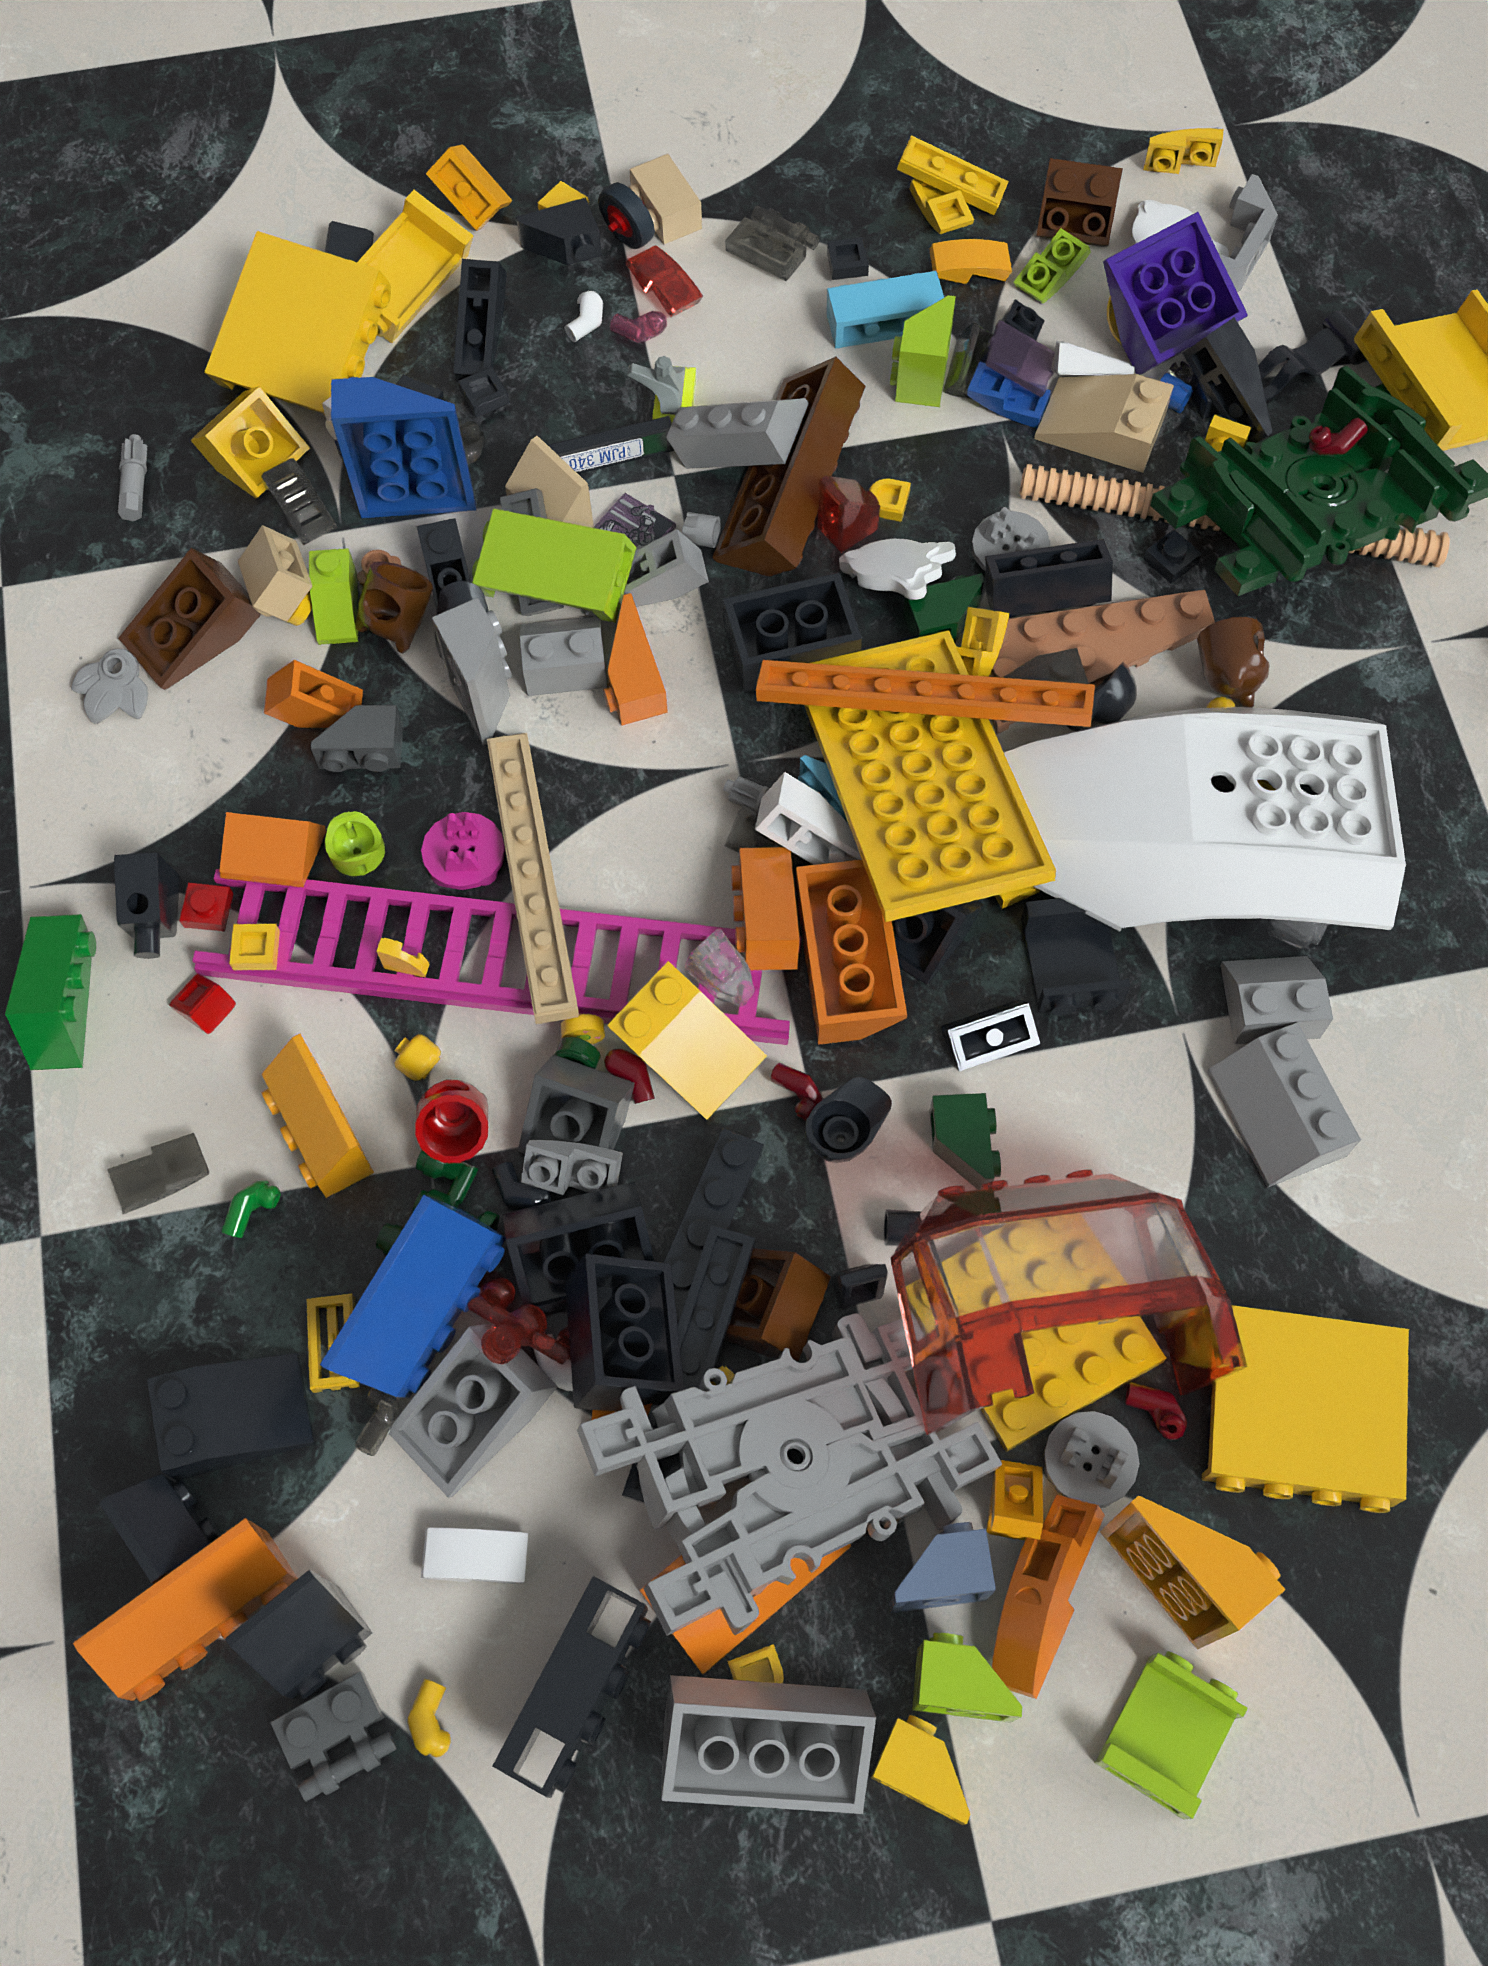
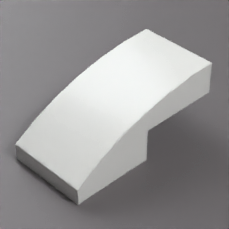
[421,1528,528,1584]

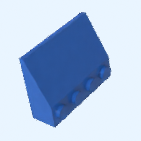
[331,377,477,518]
[320,1195,506,1398]

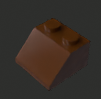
[725,1248,831,1362]

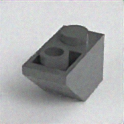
[311,705,403,772]

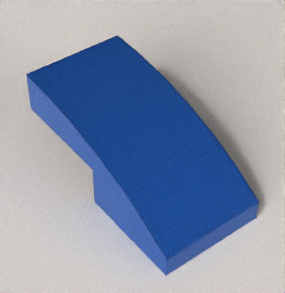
[967,362,1051,429]

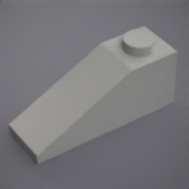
[584,529,709,617]

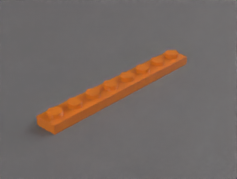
[756,660,1095,727]

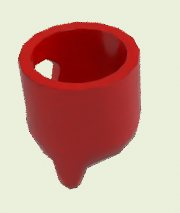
[415,1079,488,1163]

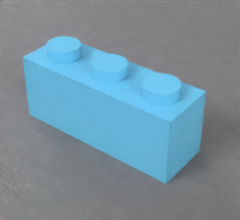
[826,271,944,349]

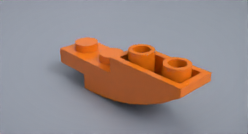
[992,1495,1105,1699]

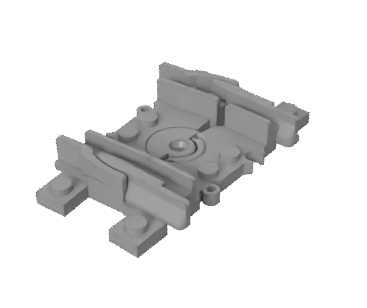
[577,1312,1002,1636]

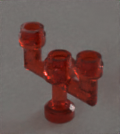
[468,1278,570,1365]

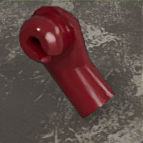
[1309,418,1368,455]
[604,1048,655,1104]
[771,1063,824,1121]
[1125,1382,1187,1440]

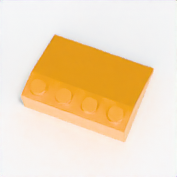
[1100,1496,1286,1650]

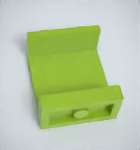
[1094,1651,1248,1820]

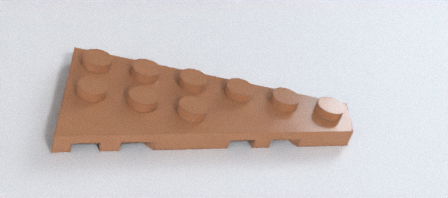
[989,590,1215,735]

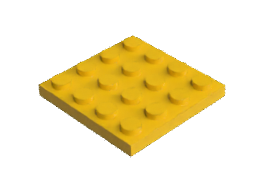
[910,1202,1167,1452]

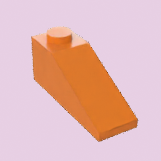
[603,593,668,726]

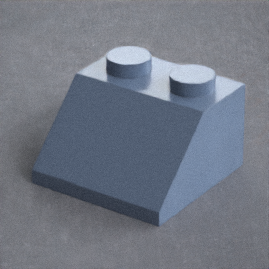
[889,1522,996,1613]

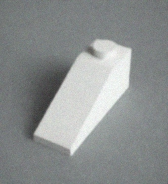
[755,772,862,865]

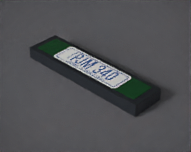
[520,416,674,474]

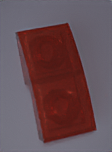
[626,245,703,318]

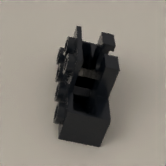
[492,1576,651,1798]

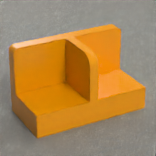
[426,144,512,231]

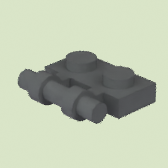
[270,1671,397,1802]

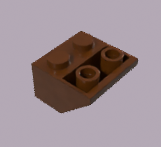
[1037,158,1123,246]

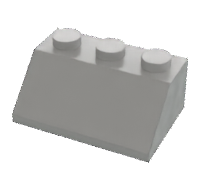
[666,398,809,469]
[432,598,512,746]
[1207,1022,1361,1188]

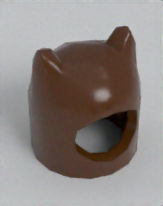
[355,561,433,654]
[1197,617,1270,708]

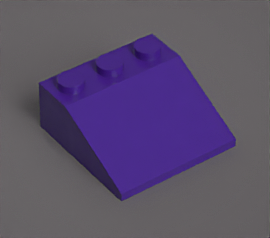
[1103,212,1248,375]

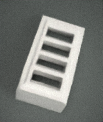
[1054,341,1134,376]

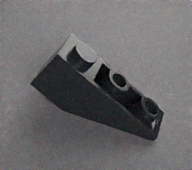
[416,518,471,610]

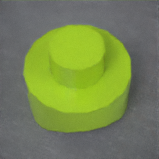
[325,811,385,876]

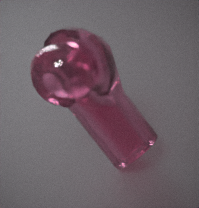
[610,311,667,343]

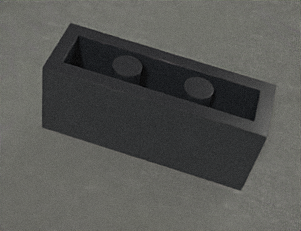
[985,539,1113,618]

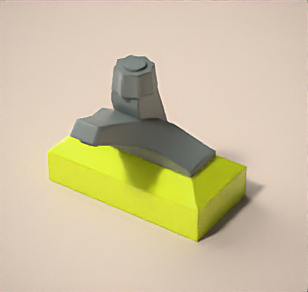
[627,356,696,422]

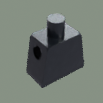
[114,852,180,959]

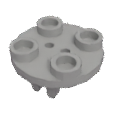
[971,507,1050,571]
[1043,1411,1140,1508]

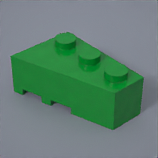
[5,914,96,1070]

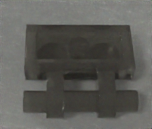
[725,206,820,282]

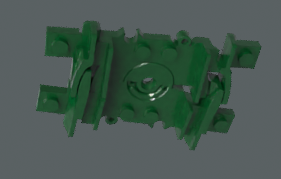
[1150,366,1488,596]

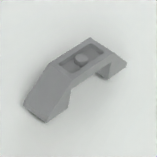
[1219,174,1278,292]

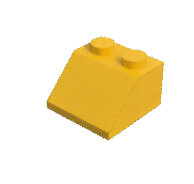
[191,386,310,498]

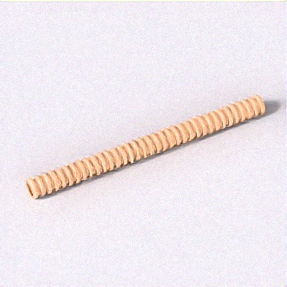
[1019,464,1450,568]

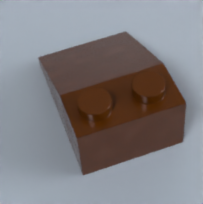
[118,548,261,690]

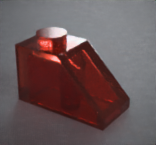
[818,476,880,553]

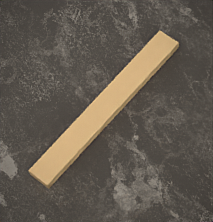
[487,733,579,1024]

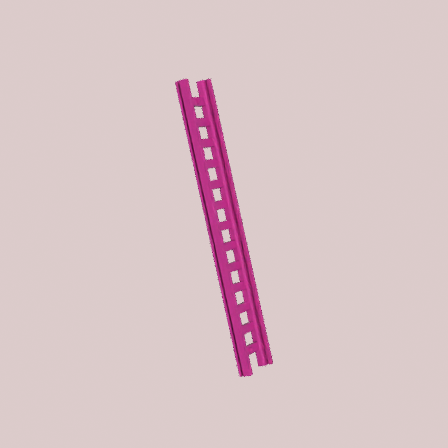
[192,869,802,1045]

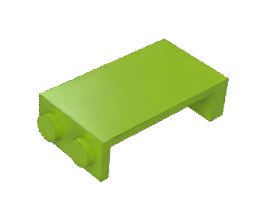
[472,509,637,623]

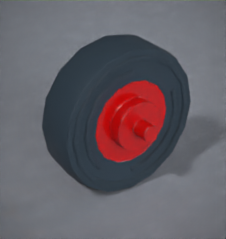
[598,182,655,249]

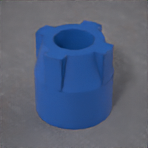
[1160,373,1194,413]

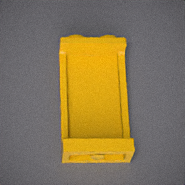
[357,190,474,343]

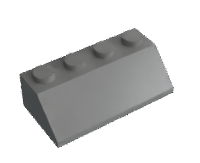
[661,1675,876,1814]

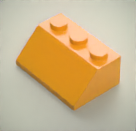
[261,1033,374,1198]

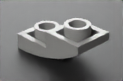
[521,1140,623,1195]

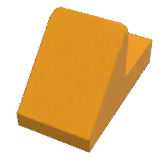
[987,1460,1043,1541]

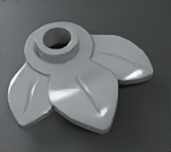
[71,649,148,724]

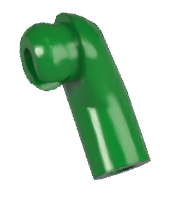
[221,1180,281,1238]

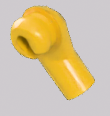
[407,1678,451,1757]

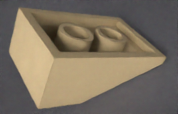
[1034,374,1174,473]

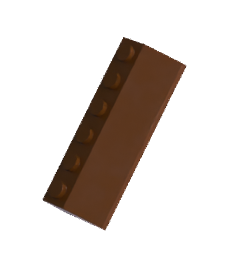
[712,356,866,577]

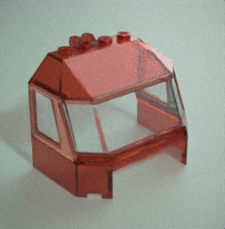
[890,1169,1248,1435]

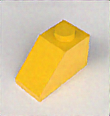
[871,1715,971,1825]

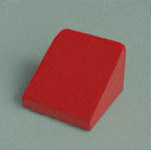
[169,973,236,1034]

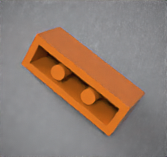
[731,847,800,970]

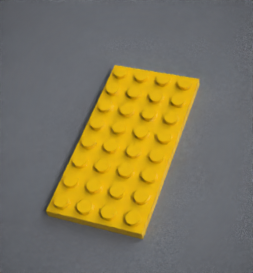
[804,630,1056,922]

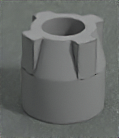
[682,512,720,548]

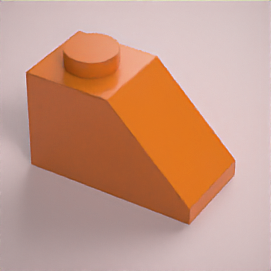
[264,660,363,728]

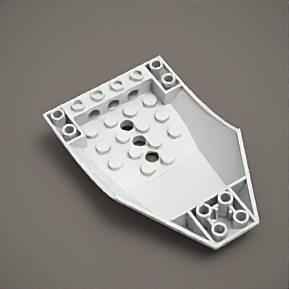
[1004,707,1406,931]

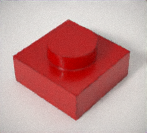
[179,883,234,932]

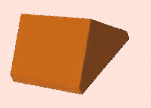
[219,812,326,888]

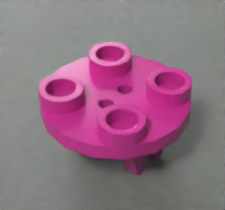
[421,812,506,890]

